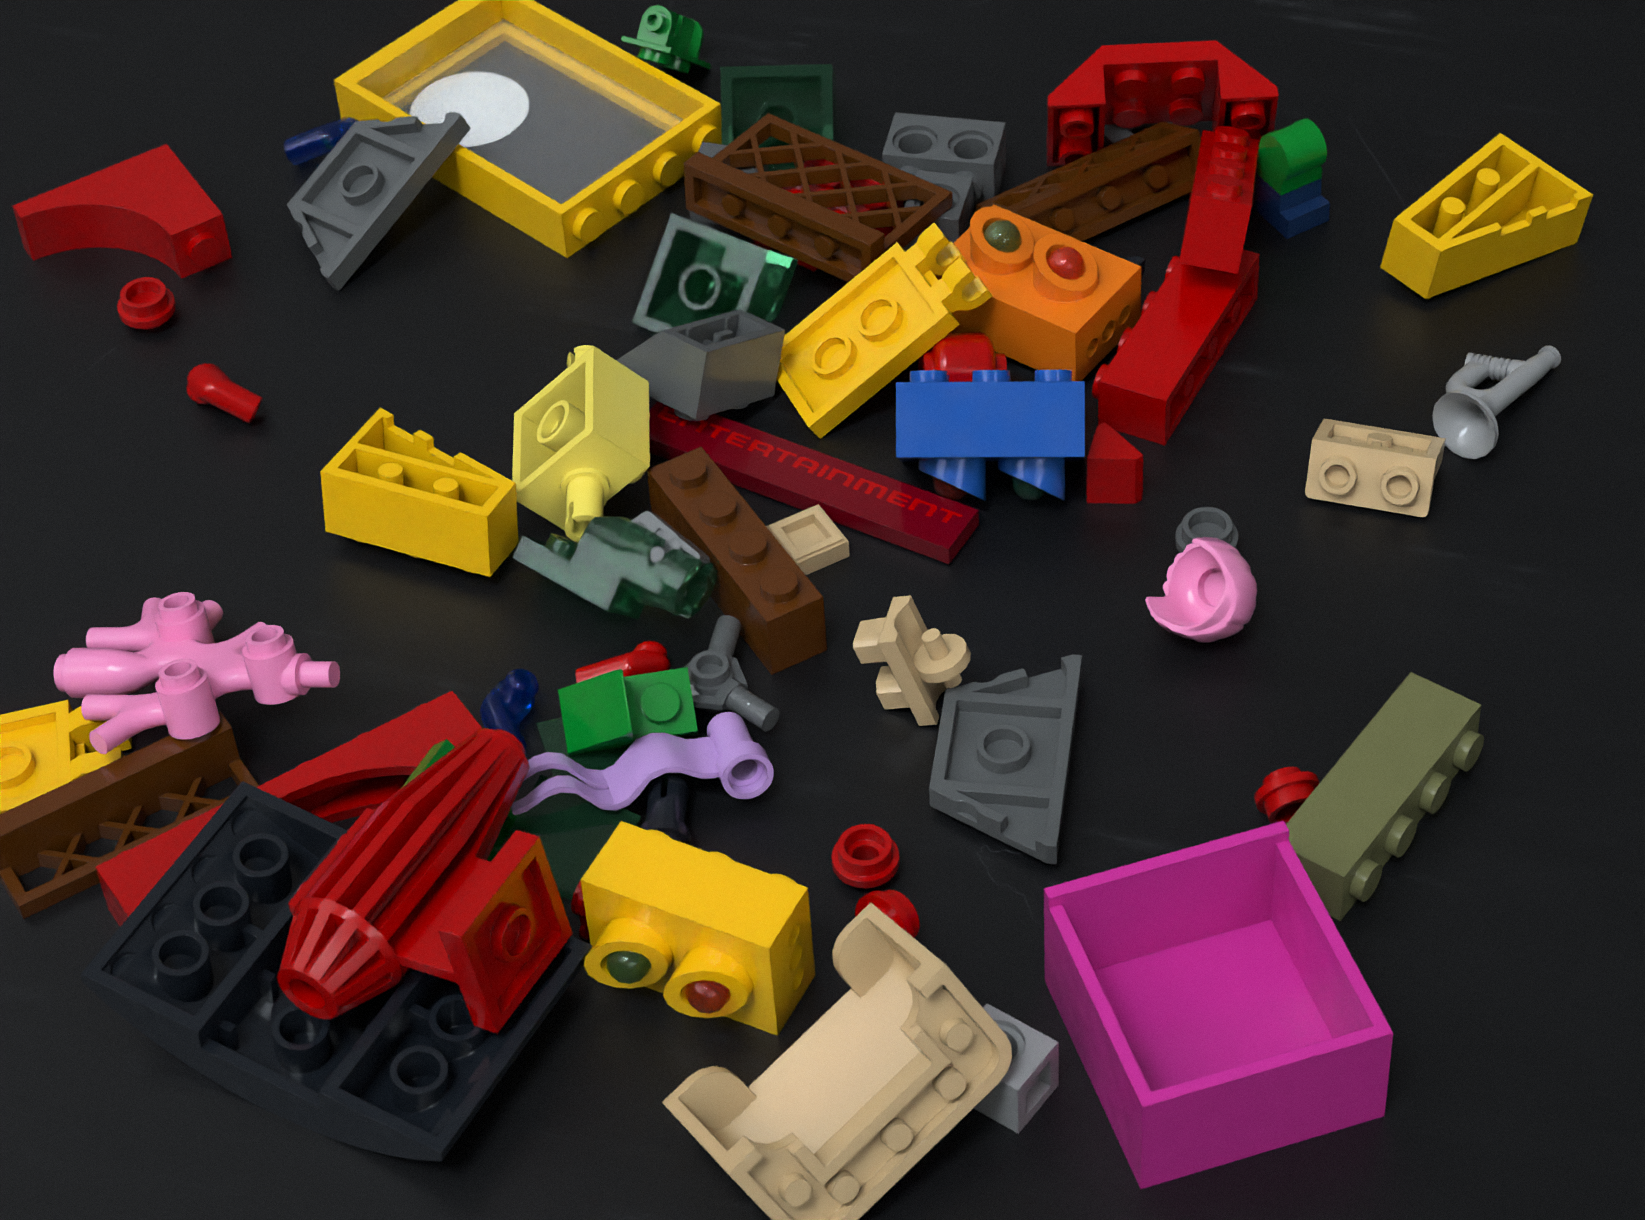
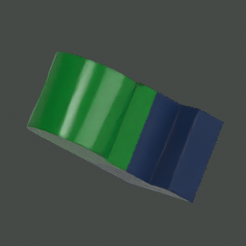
[1254,118,1330,239]

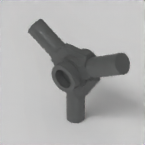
[685,615,780,732]

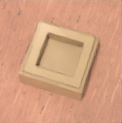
[766,504,850,575]

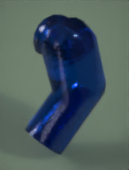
[284,117,359,165]
[480,669,539,750]

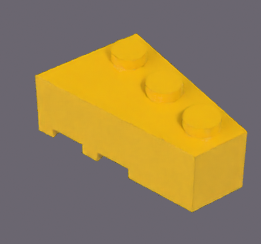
[1380,133,1593,299]
[320,407,519,577]

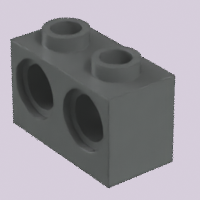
[882,112,1006,207]

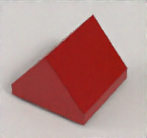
[1087,422,1143,504]

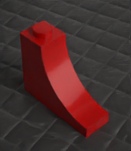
[12,144,233,279]

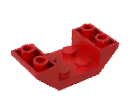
[1047,41,1278,166]

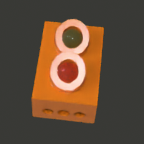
[935,204,1142,381]

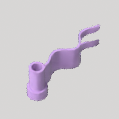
[511,712,774,815]

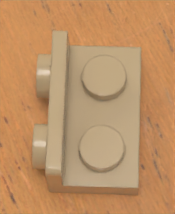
[1305,419,1446,517]

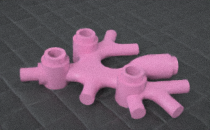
[53,592,340,755]

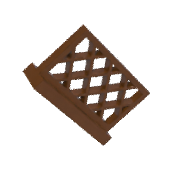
[684,113,953,282]

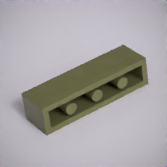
[1286,672,1484,921]

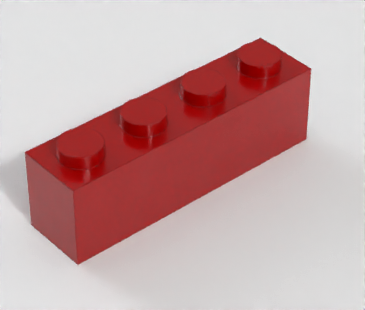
[1179,126,1259,274]
[1092,249,1260,445]

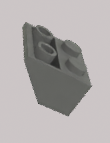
[616,309,785,421]

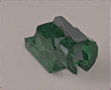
[512,511,718,619]

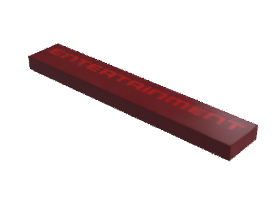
[649,401,979,564]

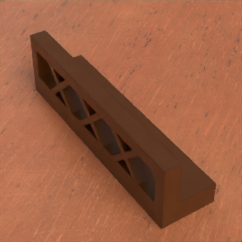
[976,122,1201,241]
[0,712,259,919]

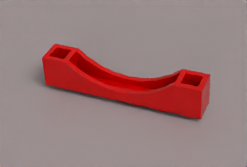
[95,691,482,926]

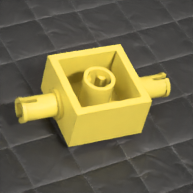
[512,345,651,544]

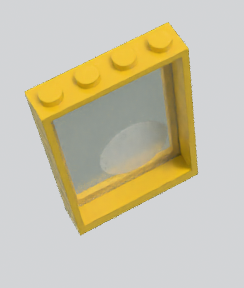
[334,0,724,258]

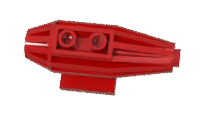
[277,728,573,1034]

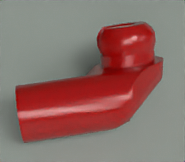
[186,363,263,424]
[575,641,671,683]

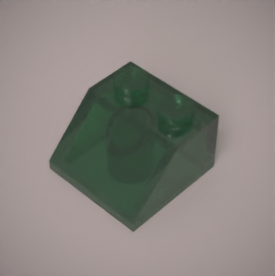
[721,64,836,171]
[632,213,798,333]

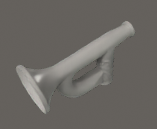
[1432,345,1561,459]

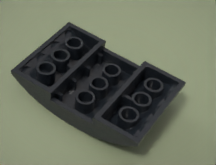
[81,781,592,1161]

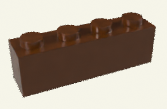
[647,447,827,675]

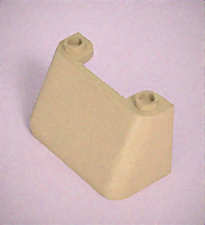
[662,903,1012,1220]

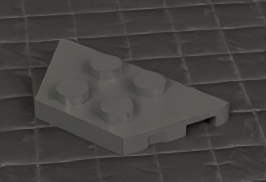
[287,112,471,291]
[929,654,1082,864]

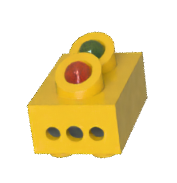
[580,821,815,1036]

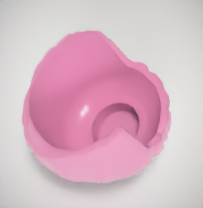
[1145,537,1258,643]

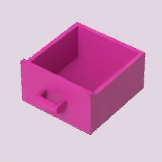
[1044,821,1393,1189]

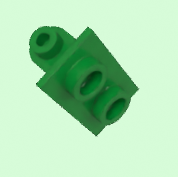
[621,5,711,74]

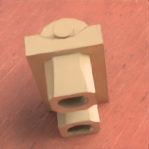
[853,595,971,726]

